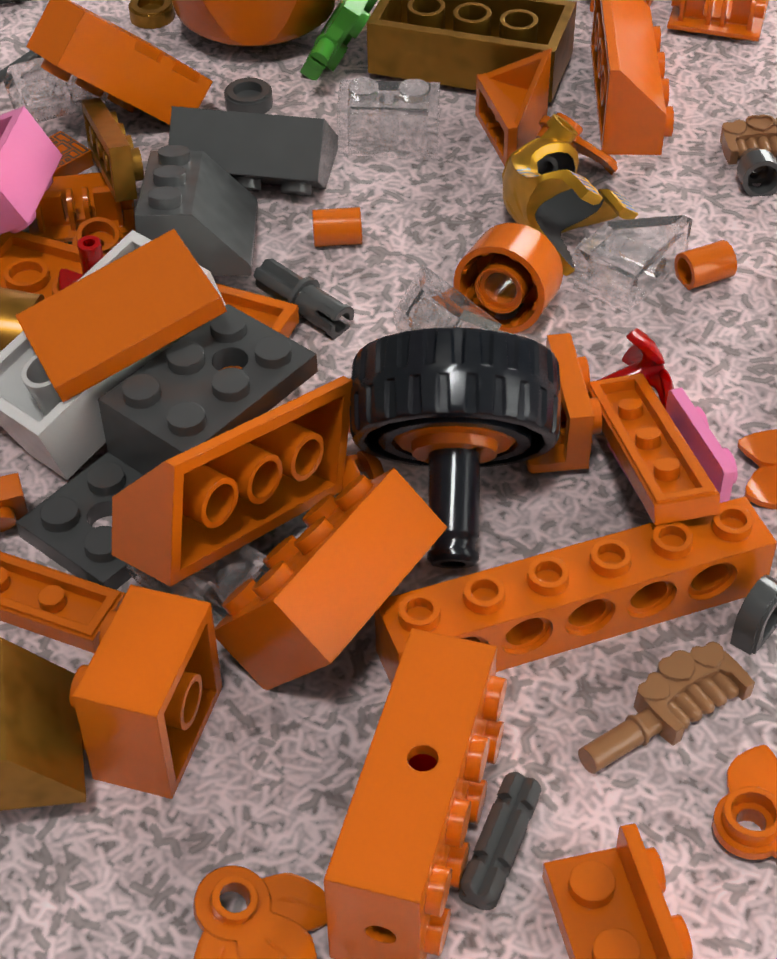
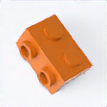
[526,333,602,474]

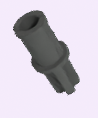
[253,259,354,339]

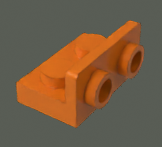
[542,823,693,959]

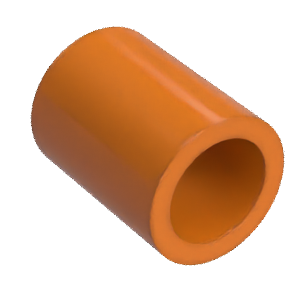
[312,207,362,247]
[674,240,737,290]

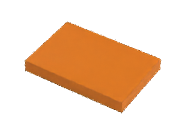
[15,229,227,402]

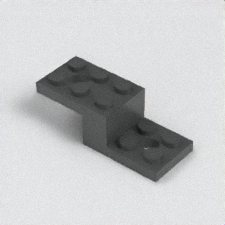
[16,304,318,590]

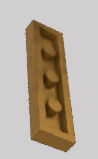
[81,97,144,202]

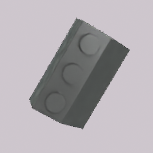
[168,106,340,196]
[134,145,258,276]

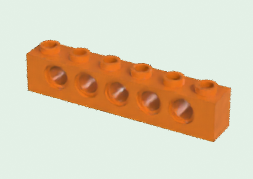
[375,496,777,685]

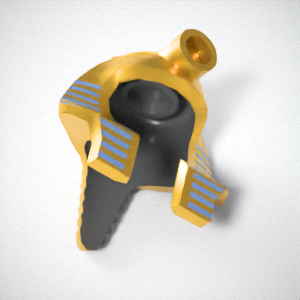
[502,114,638,276]

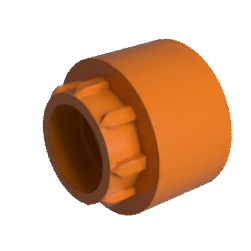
[453,223,563,334]

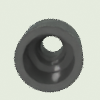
[737,147,777,196]

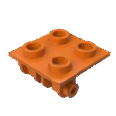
[667,0,769,42]
[29,172,136,243]

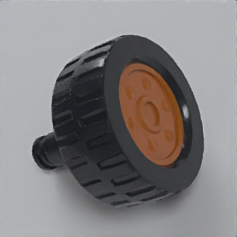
[350,327,561,569]

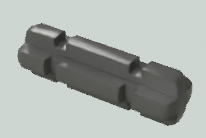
[458,772,542,910]

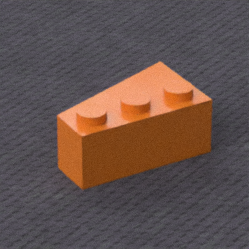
[26,0,213,125]

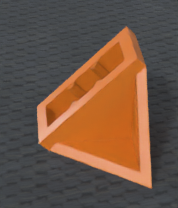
[475,48,552,166]

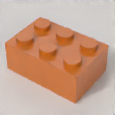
[214,468,448,690]

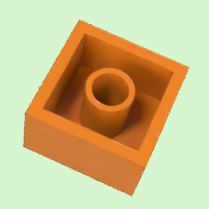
[69,585,223,799]

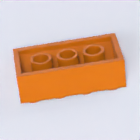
[590,0,674,155]
[111,376,353,587]

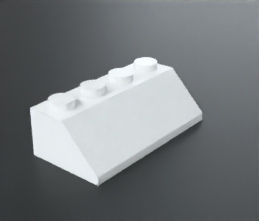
[0,230,226,480]

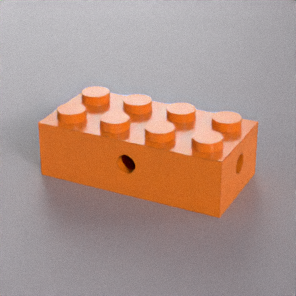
[324,628,507,959]

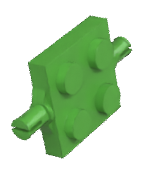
[300,0,377,81]

